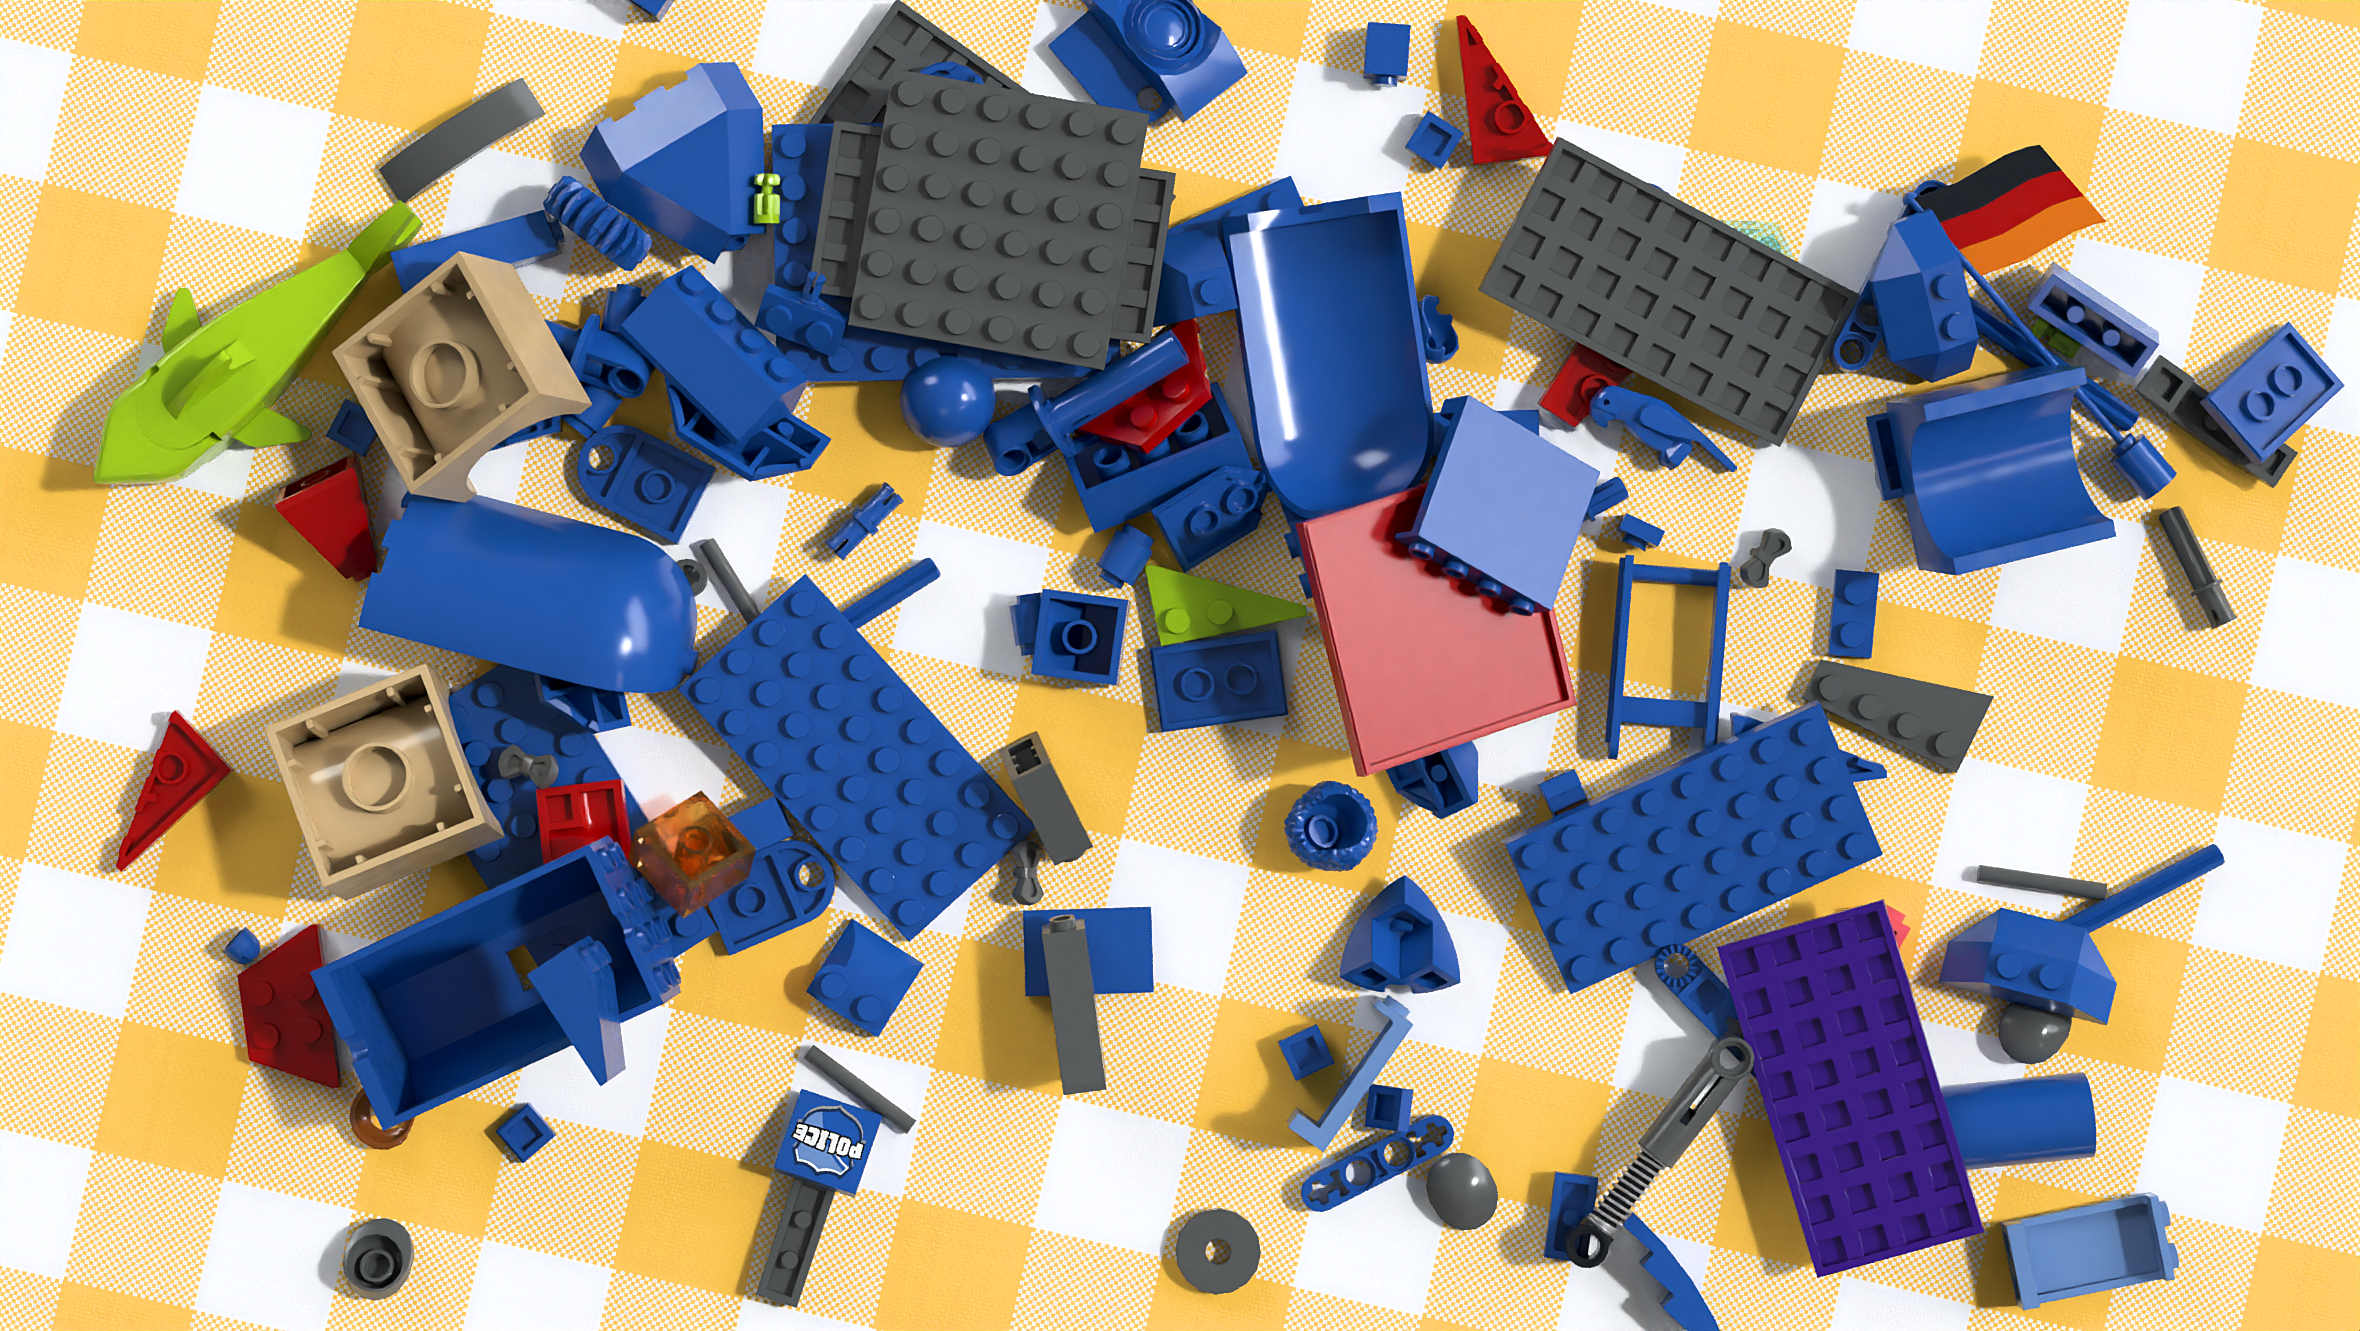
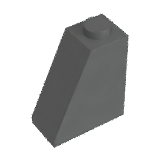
[999,731,1093,866]

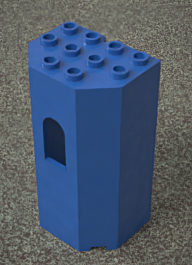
[310,835,681,1131]

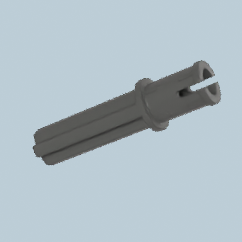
[2159,506,2237,630]

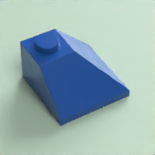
[1153,226,1238,328]

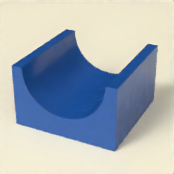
[1886,365,2117,576]

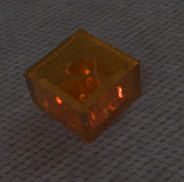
[628,790,756,918]

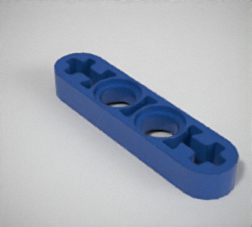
[1301,1114,1454,1212]

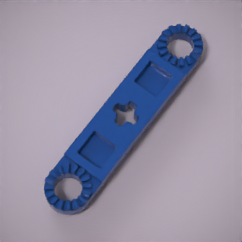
[1654,944,1757,1080]

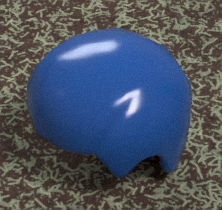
[1417,295,1459,364]

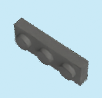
[756,1178,836,1308]

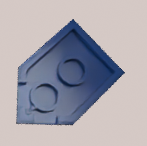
[1151,466,1272,573]

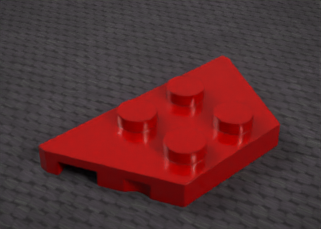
[1073,319,1212,454]
[237,924,342,1088]

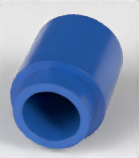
[601,284,647,339]
[561,382,623,438]
[1096,523,1155,590]
[1009,592,1042,656]

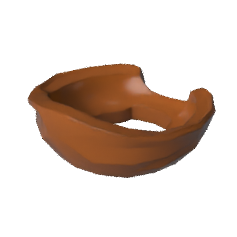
[350,1088,415,1150]

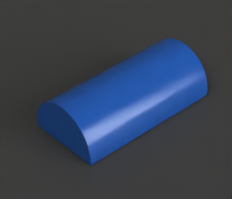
[1941,1072,2097,1170]

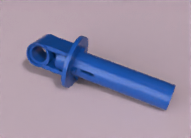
[544,313,656,398]
[983,329,1190,476]

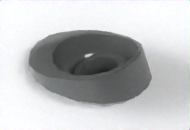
[1998,1002,2072,1065]
[1426,1153,1498,1230]
[343,1218,414,1301]

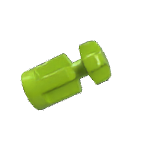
[754,173,780,223]
[2032,317,2082,359]

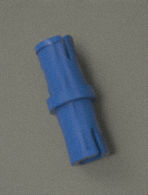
[824,482,904,561]

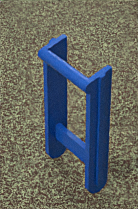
[1605,555,1731,760]

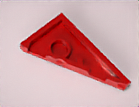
[1456,15,1553,166]
[116,710,234,872]

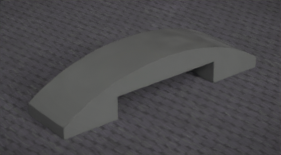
[379,78,546,204]
[2135,355,2298,488]

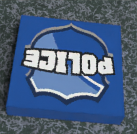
[773,1088,883,1198]

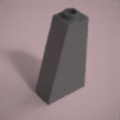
[1042,915,1107,1095]

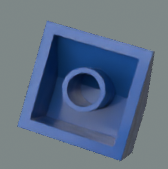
[1031,589,1130,687]

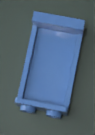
[1287,995,1413,1152]
[2000,1192,2179,1311]

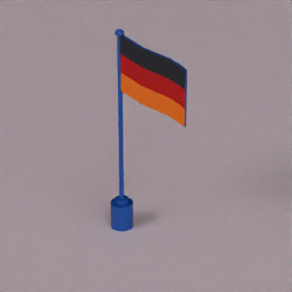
[1902,144,2177,501]

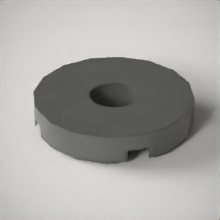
[1175,1208,1261,1295]

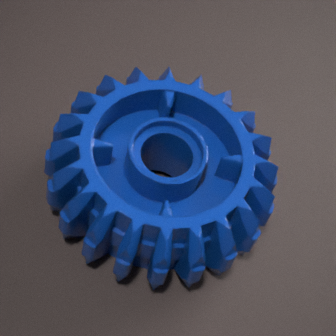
[543,176,653,271]

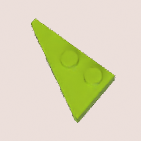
[1145,564,1308,646]

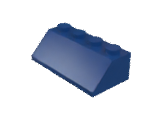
[618,265,809,446]
[1063,382,1254,533]

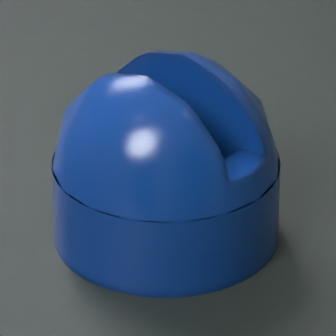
[222,926,261,965]

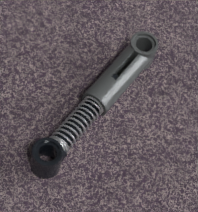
[1563,1035,1754,1268]

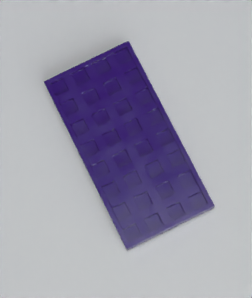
[1717,899,1985,1278]

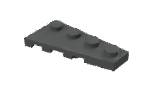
[1801,659,1994,773]

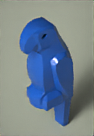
[1589,385,1737,472]

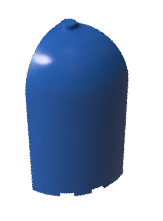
[1221,191,1435,519]
[358,490,699,693]

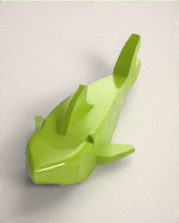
[93,200,424,484]

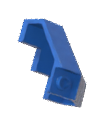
[579,62,767,264]

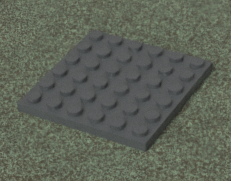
[848,68,1150,371]

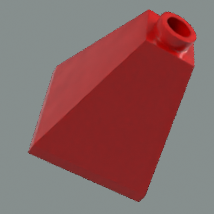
[275,452,378,582]

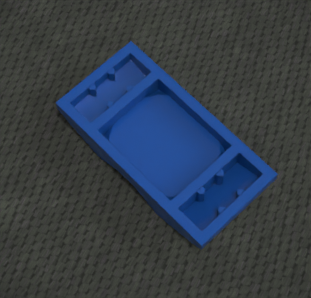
[1082,0,1248,123]

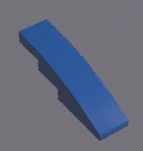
[1621,1211,1720,1331]

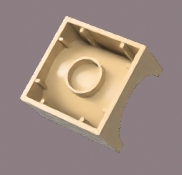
[332,251,593,503]
[264,663,505,901]

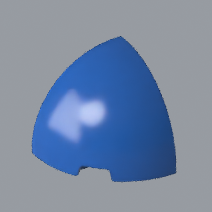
[1339,875,1461,994]

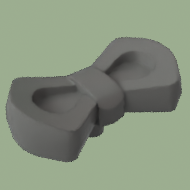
[1740,528,1792,588]
[498,745,559,790]
[1011,840,1044,906]

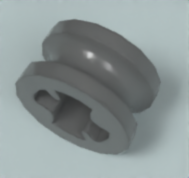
[676,559,708,597]

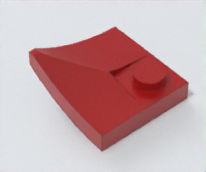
[536,779,636,868]

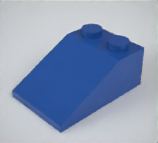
[527,935,626,1087]

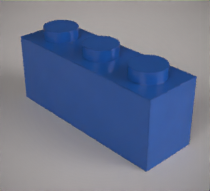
[2027,262,2160,379]

